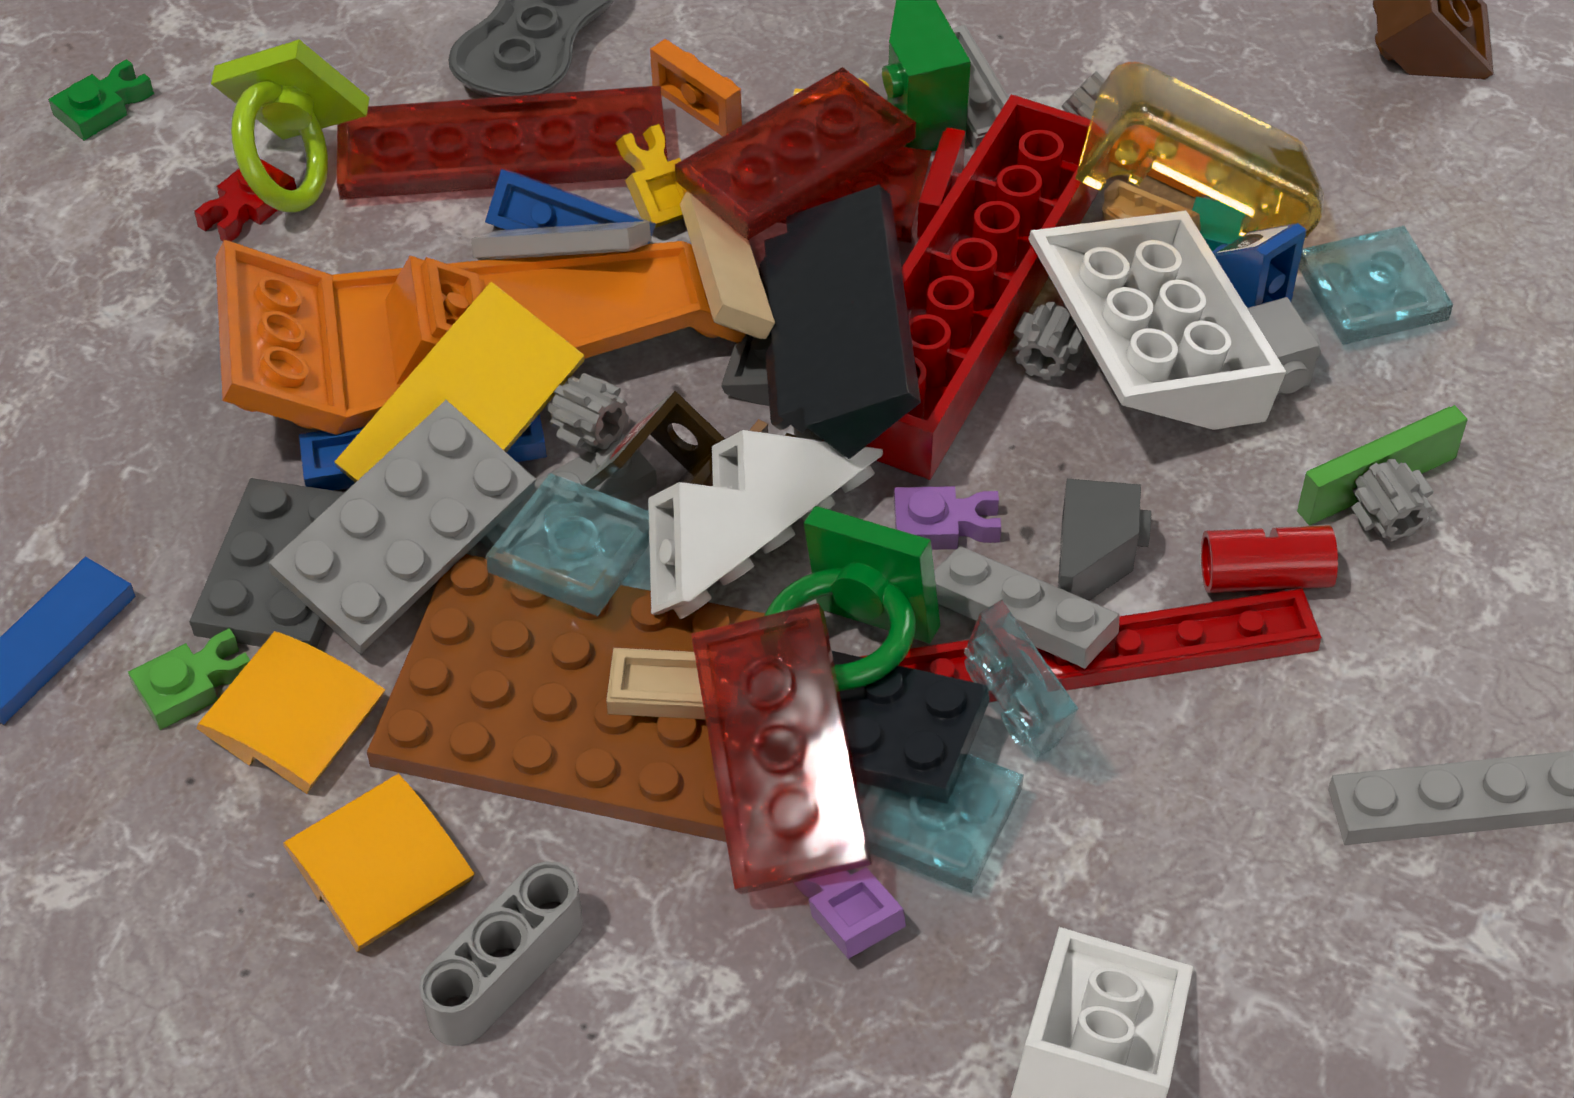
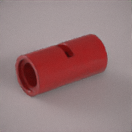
[1201,525,1338,593]

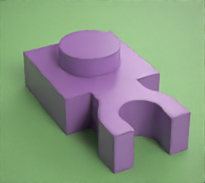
[894,486,1001,550]
[791,843,906,959]

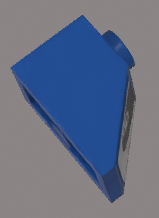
[1213,223,1306,308]

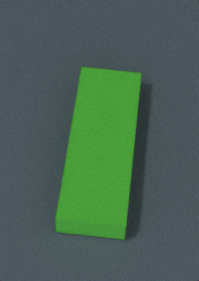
[1297,405,1468,526]

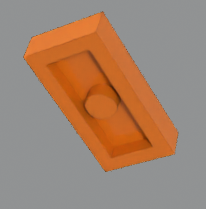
[650,39,742,139]

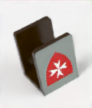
[584,391,725,540]

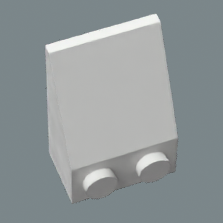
[1011,927,1193,1098]

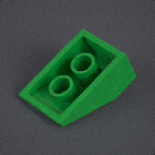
[881,0,971,158]

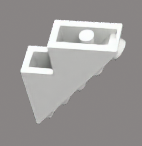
[648,430,883,619]

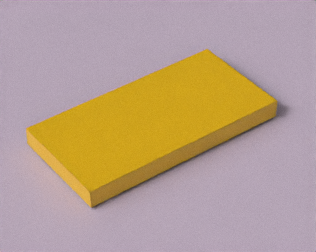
[334,282,585,483]

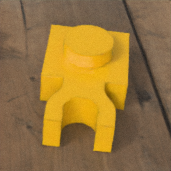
[616,124,694,228]

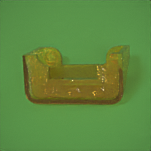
[1075,62,1324,239]

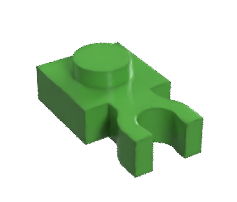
[128,628,250,730]

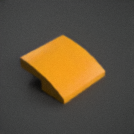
[196,631,386,794]
[283,773,475,952]

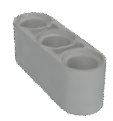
[419,861,583,1046]

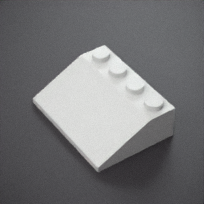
[1028,210,1286,430]

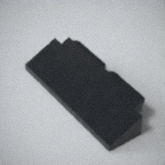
[759,184,921,459]

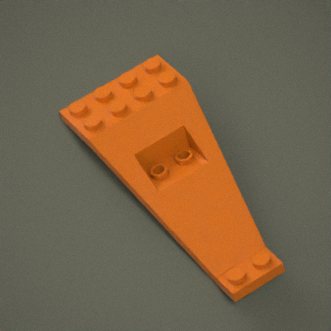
[215,240,746,435]

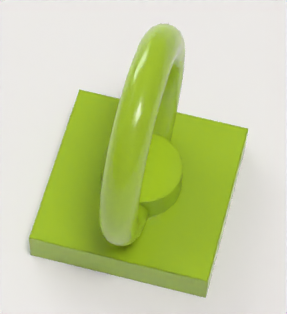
[211,39,370,212]

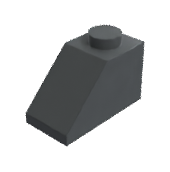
[1058,478,1151,601]

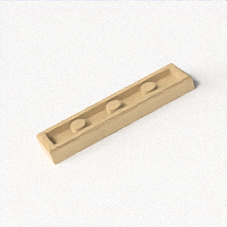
[680,188,775,339]

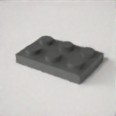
[189,478,345,648]

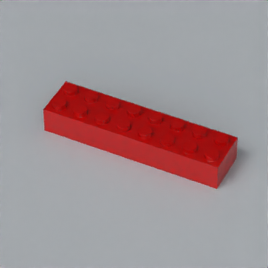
[822,94,1114,480]

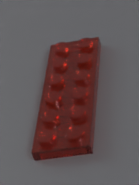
[337,86,668,200]

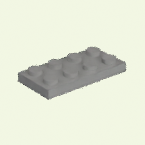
[269,400,536,654]

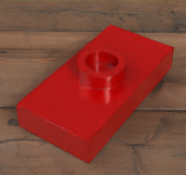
[917,127,966,239]

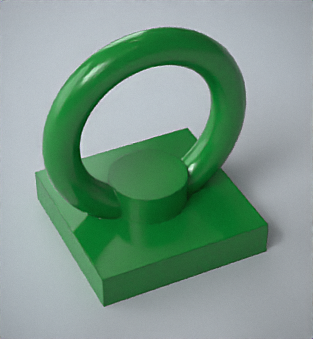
[761,506,941,691]

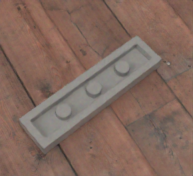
[1328,751,1574,845]

